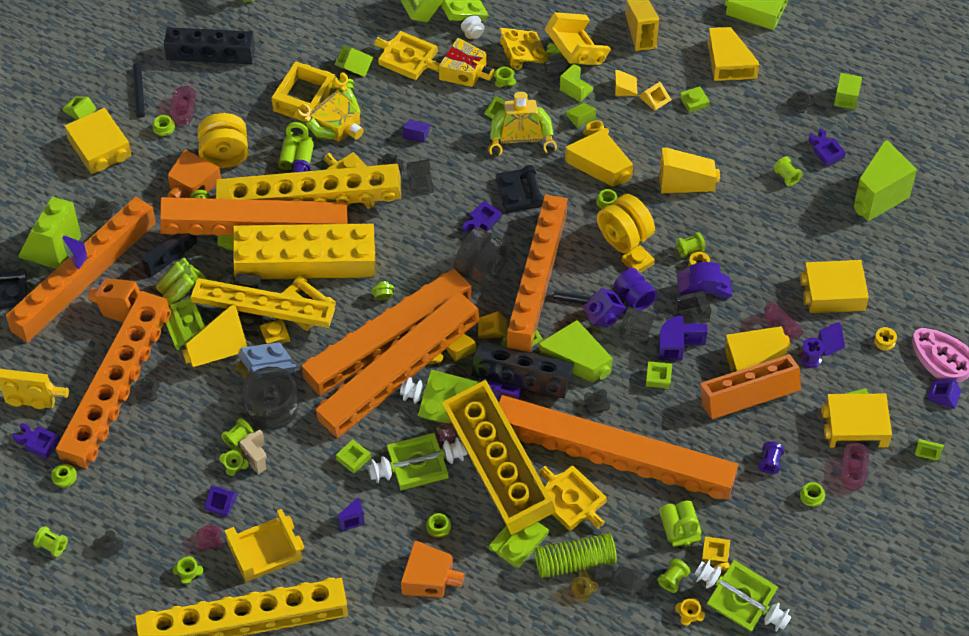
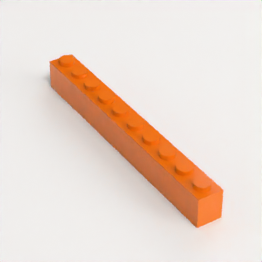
[499,395,738,500]

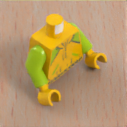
[295,73,364,142]
[488,92,557,156]

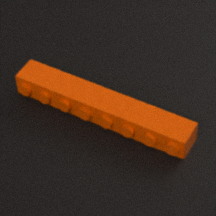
[507,194,568,353]
[6,196,156,343]
[160,197,348,236]
[302,268,471,397]
[315,291,479,439]

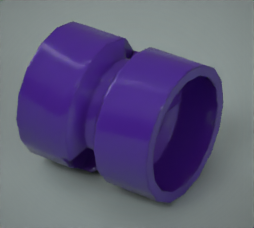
[613,268,657,313]

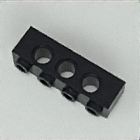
[164,27,255,64]
[471,341,574,399]

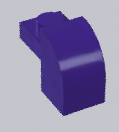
[676,262,733,301]
[658,316,708,360]

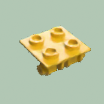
[499,28,550,70]

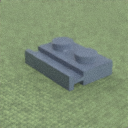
[238,342,297,379]

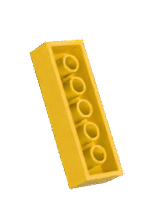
[234,224,375,280]
[442,380,556,535]

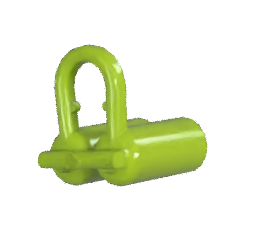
[278,122,314,170]
[155,258,207,305]
[659,501,702,547]

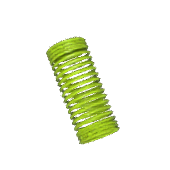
[535,533,617,579]

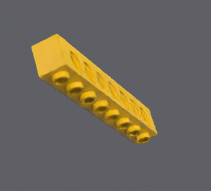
[216,164,401,204]
[135,578,348,636]

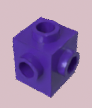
[583,288,626,328]

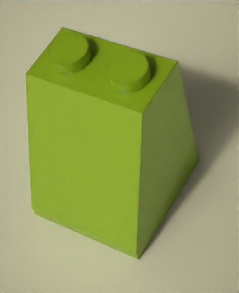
[853,140,917,221]
[19,196,81,269]

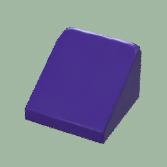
[403,120,431,143]
[62,236,88,269]
[817,322,845,356]
[927,380,961,409]
[204,485,238,517]
[338,498,364,531]

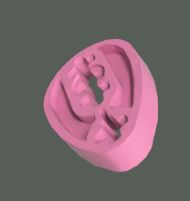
[912,328,969,383]

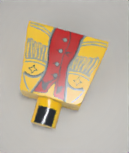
[439,38,494,87]

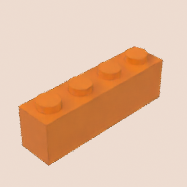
[700,354,801,419]

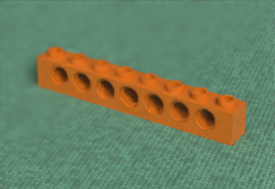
[56,291,171,469]

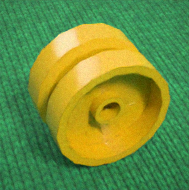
[197,113,249,169]
[597,194,655,253]

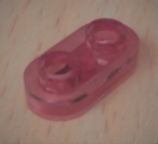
[170,86,196,125]
[763,301,803,340]
[841,443,869,490]

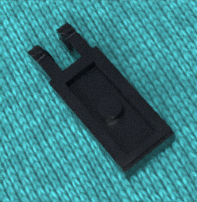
[141,233,197,277]

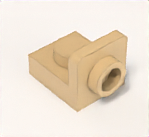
[240,430,267,474]

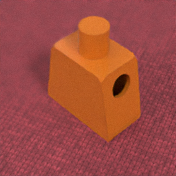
[167,149,221,198]
[88,278,140,323]
[401,541,465,598]

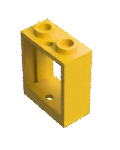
[272,61,335,122]

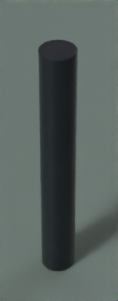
[133,63,145,118]
[553,290,624,305]

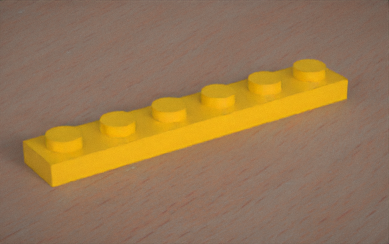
[191,278,335,328]

